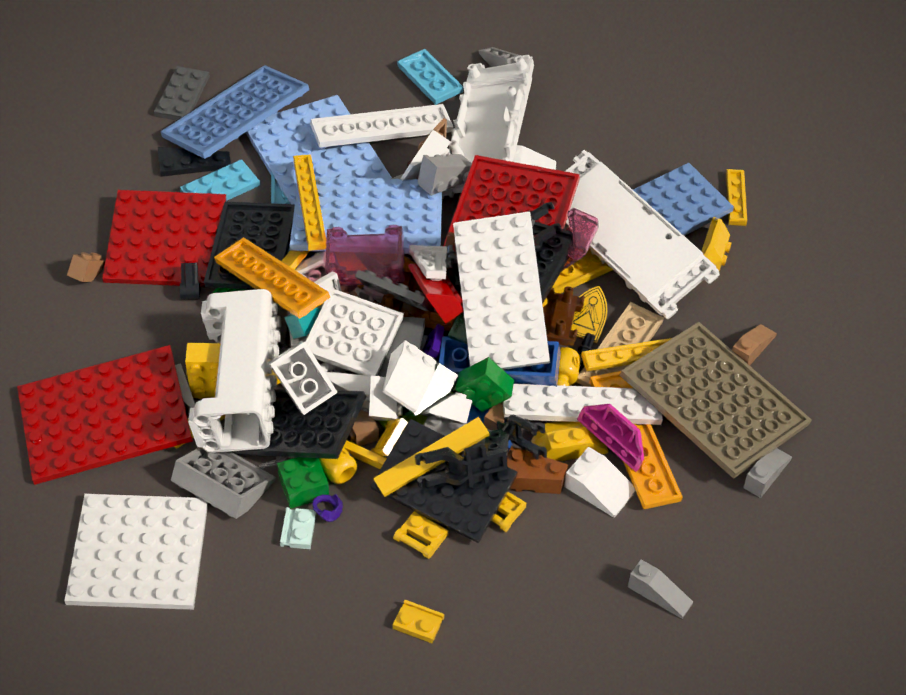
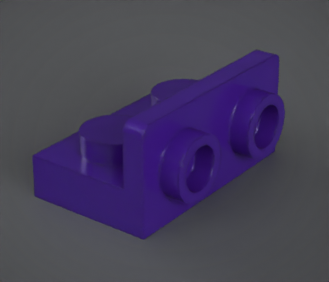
[424,324,445,364]

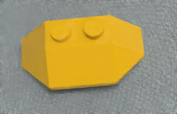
[701,217,732,271]
[526,421,608,461]

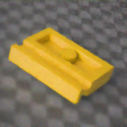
[393,600,444,643]

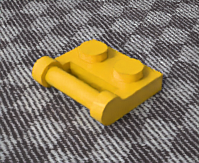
[370,418,408,457]
[492,492,527,532]
[393,511,448,559]

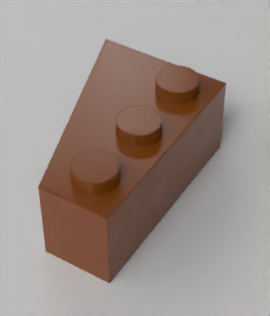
[507,446,568,494]

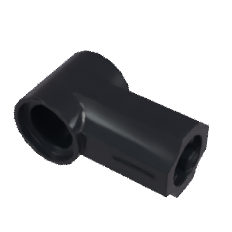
[180,263,200,300]

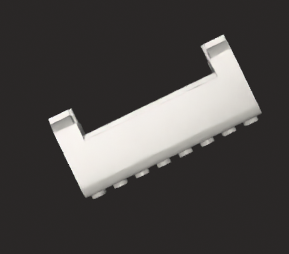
[188,289,281,453]

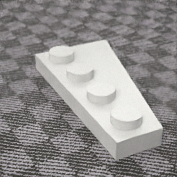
[409,245,447,281]

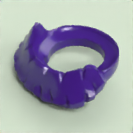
[312,494,343,522]

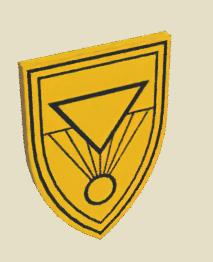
[571,286,607,343]

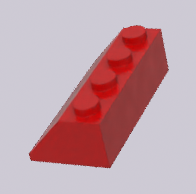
[408,264,464,324]

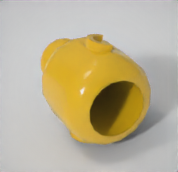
[557,347,581,386]
[319,447,357,484]

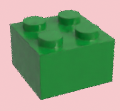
[456,357,514,412]
[277,457,329,509]

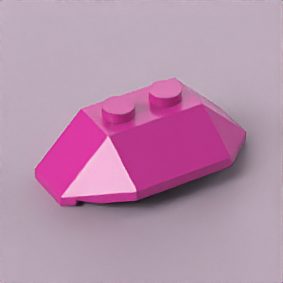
[577,404,644,472]

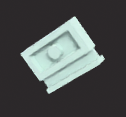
[280,507,316,549]

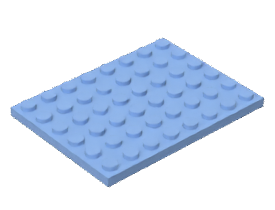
[245,95,392,204]
[290,177,442,254]

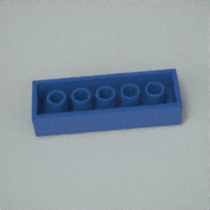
[439,337,561,387]

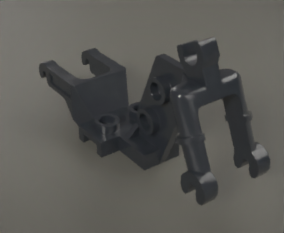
[445,202,562,291]
[415,414,547,488]

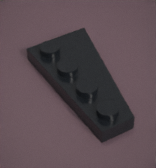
[158,147,231,177]

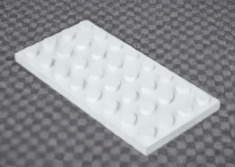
[453,212,550,370]

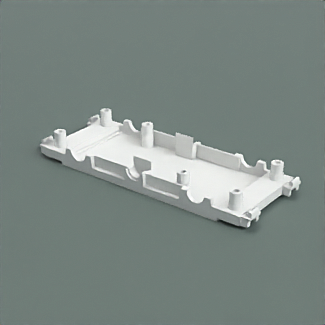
[442,55,534,199]
[564,150,720,319]

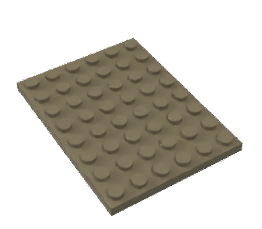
[620,322,812,479]

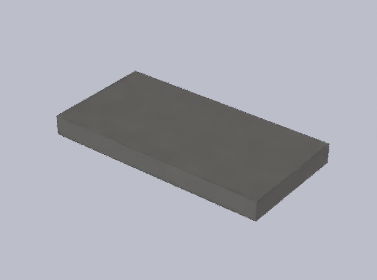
[377,317,425,377]

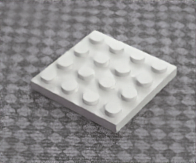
[305,288,404,377]

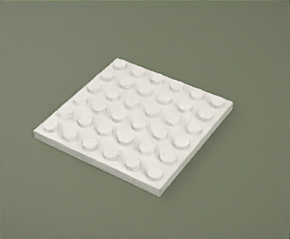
[65,494,208,610]

